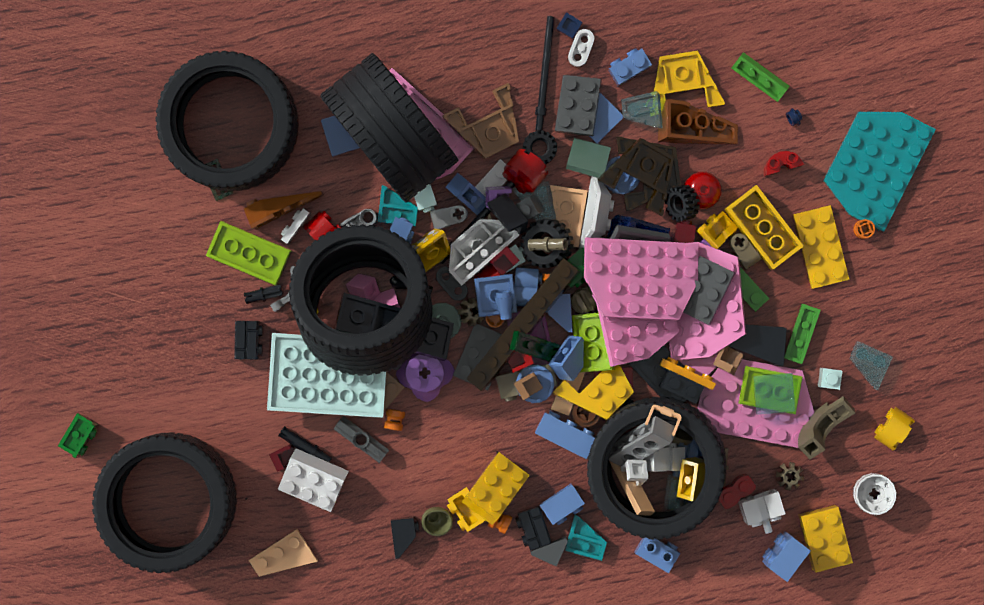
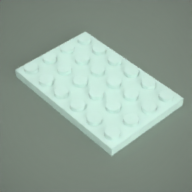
[267,333,386,418]

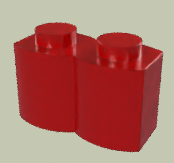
[719,474,756,509]

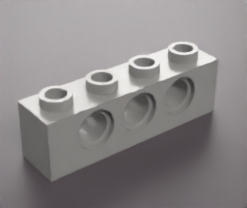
[608,416,674,467]

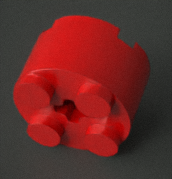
[502,149,548,194]

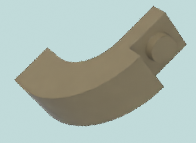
[798,396,855,460]

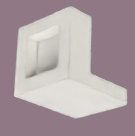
[621,460,648,486]

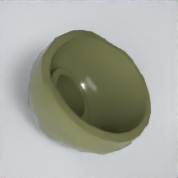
[422,507,453,536]

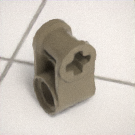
[729,233,762,270]

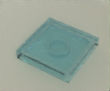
[753,373,795,415]

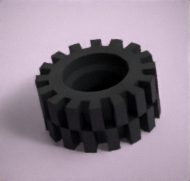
[523,130,557,165]
[665,185,700,222]

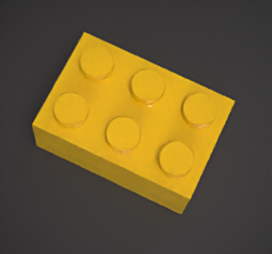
[462,452,530,525]
[798,505,853,573]

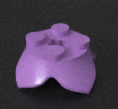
[396,353,455,402]

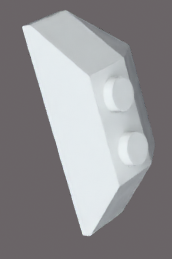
[579,176,614,249]
[449,219,519,286]

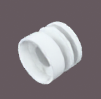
[853,473,896,515]

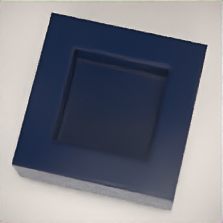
[556,12,583,39]

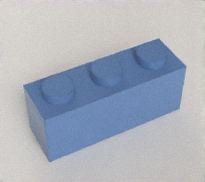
[535,411,595,459]

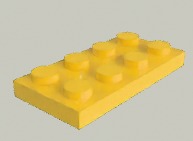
[793,205,849,289]

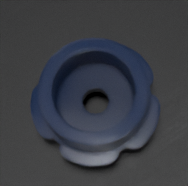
[786,108,803,127]

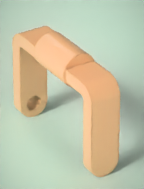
[645,405,682,436]

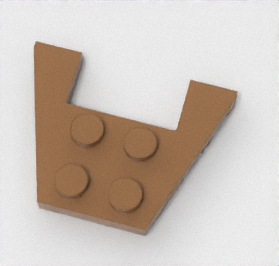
[442,83,519,159]

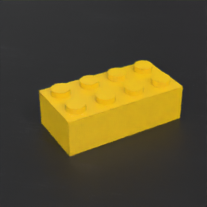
[724,185,804,270]

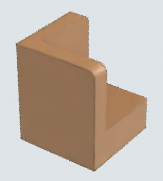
[713,346,744,375]
[514,372,543,400]

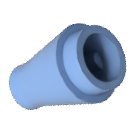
[494,290,514,320]

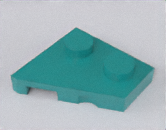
[378,185,418,227]
[565,514,607,561]

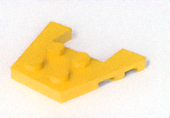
[650,51,725,117]
[553,365,634,420]

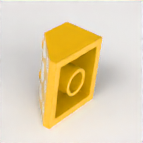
[411,229,450,272]

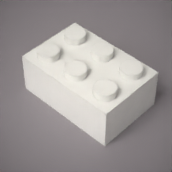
[278,448,349,512]

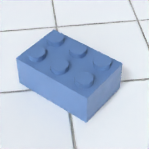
[762,531,811,582]

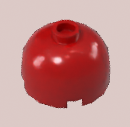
[684,172,721,209]

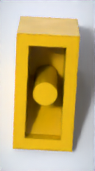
[677,457,705,501]

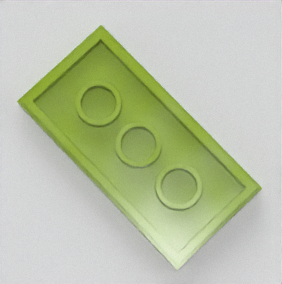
[206,221,291,285]

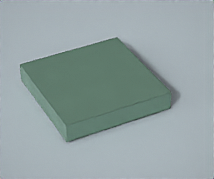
[566,137,611,178]

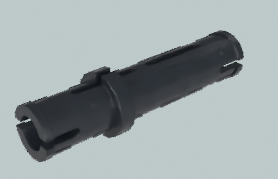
[278,426,333,463]

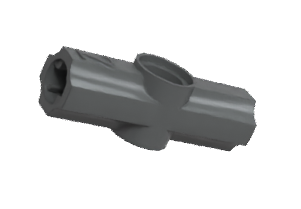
[334,416,389,463]

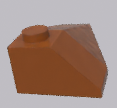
[658,99,738,144]
[243,191,324,230]

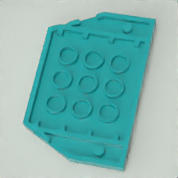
[823,112,936,232]

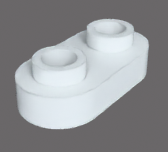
[568,29,594,67]

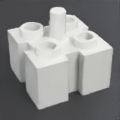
[642,443,685,472]
[738,489,785,534]

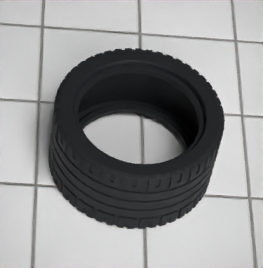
[155,51,299,191]
[320,53,458,203]
[289,224,433,376]
[587,397,727,540]
[92,432,237,573]

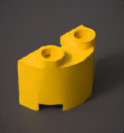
[696,211,738,249]
[874,407,915,451]
[447,487,486,532]

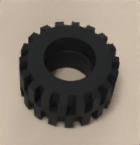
[521,219,574,268]

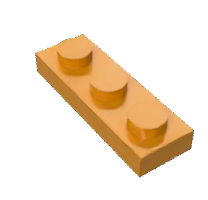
[659,357,716,390]

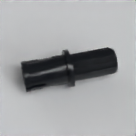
[244,285,283,304]

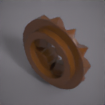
[571,404,601,427]

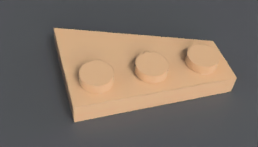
[550,185,589,248]
[249,529,318,576]

